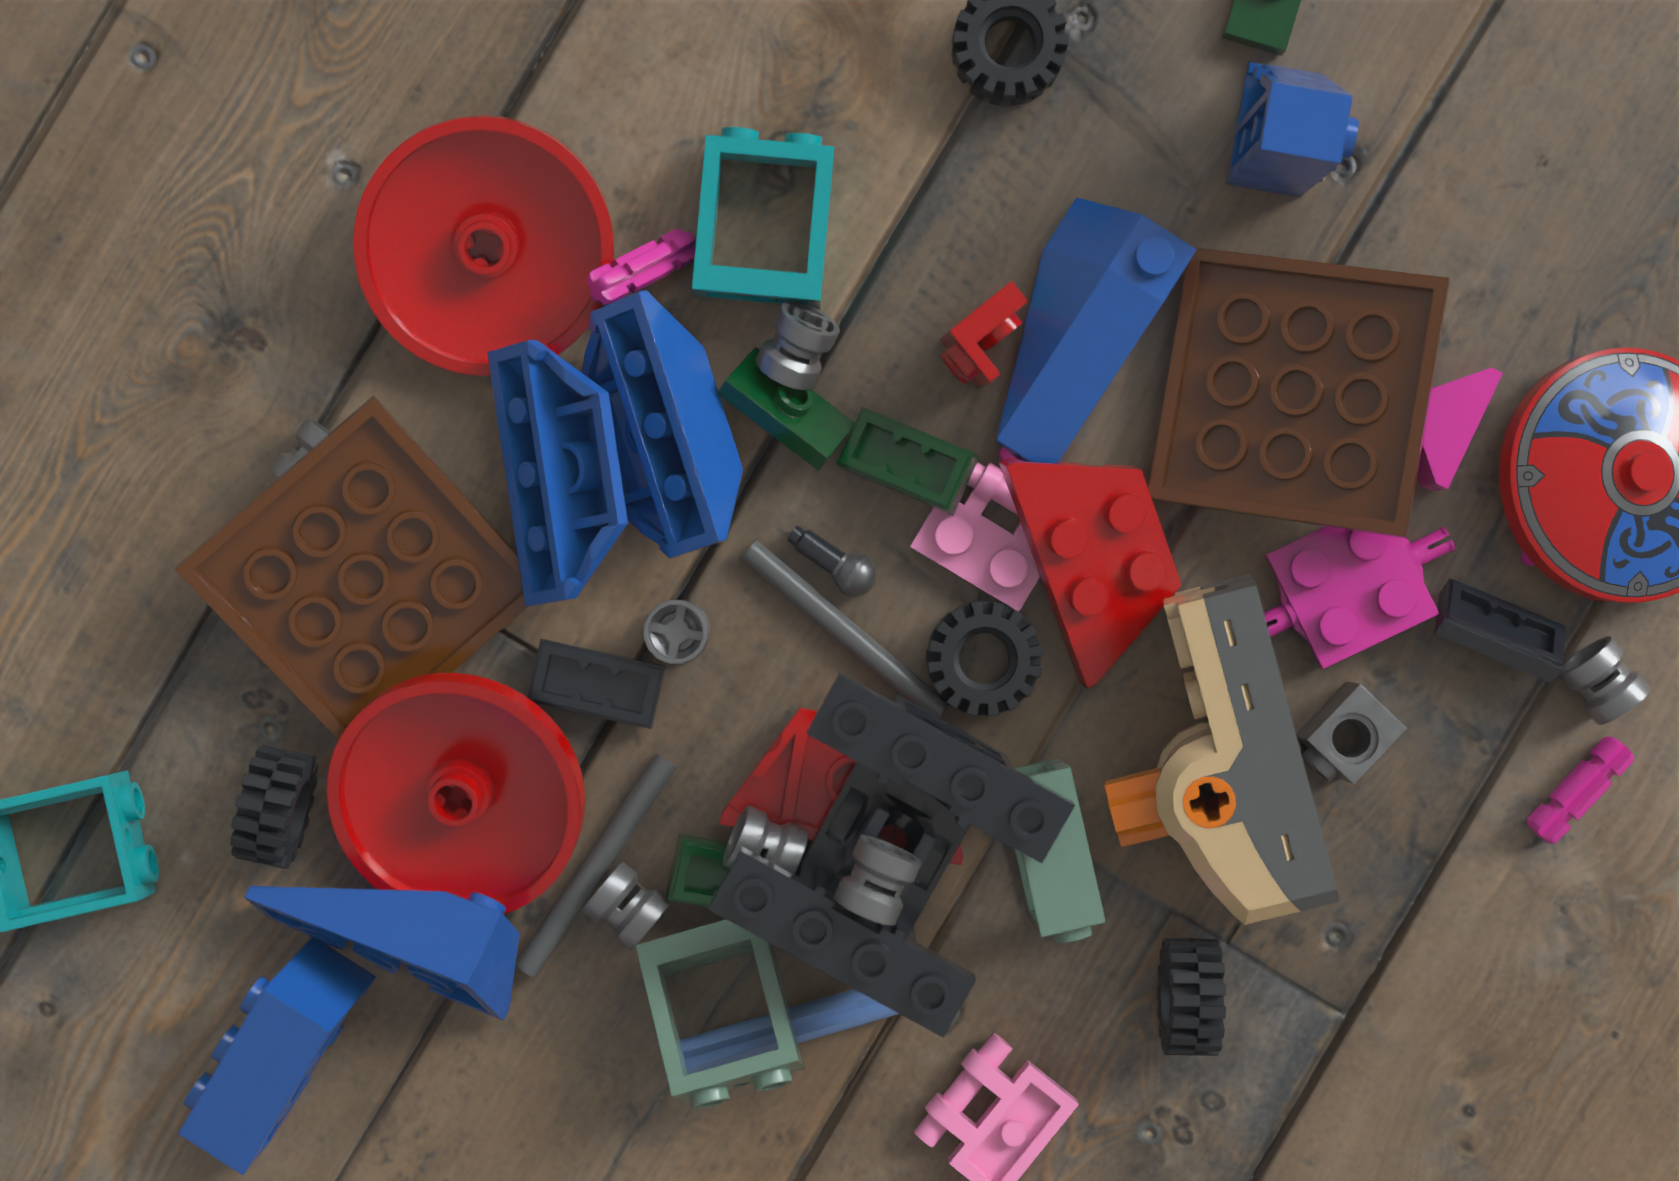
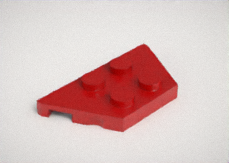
[999,458,1182,688]
[720,707,963,865]

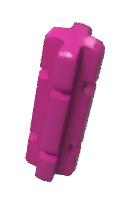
[586,228,696,305]
[1526,736,1634,844]

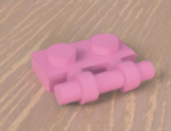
[909,462,1040,612]
[914,1033,1079,1181]

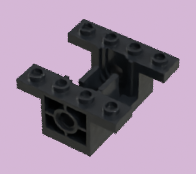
[709,672,1075,1038]

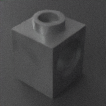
[1296,681,1407,784]

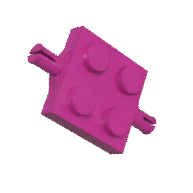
[1264,526,1455,670]

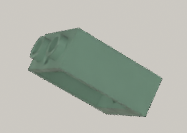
[1014,758,1106,943]
[635,919,805,1110]

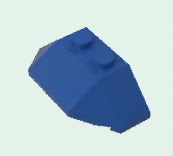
[582,290,743,559]
[487,340,628,607]

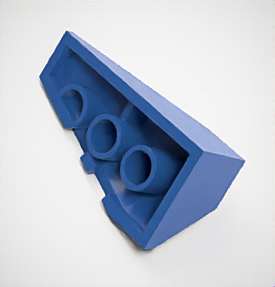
[995,197,1197,463]
[244,886,520,1021]

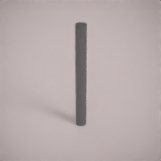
[741,540,949,717]
[516,753,677,977]

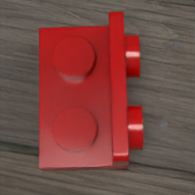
[939,281,1028,388]

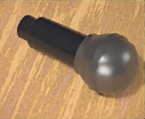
[787,525,877,597]

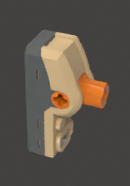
[1104,573,1340,925]

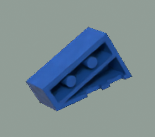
[1226,61,1359,197]
[178,938,376,1175]

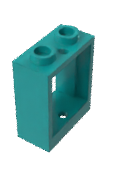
[692,127,834,308]
[0,770,159,932]

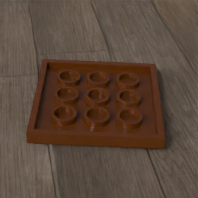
[1148,247,1450,539]
[175,395,528,740]

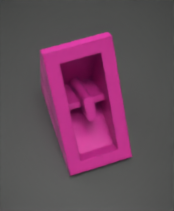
[1417,367,1503,492]

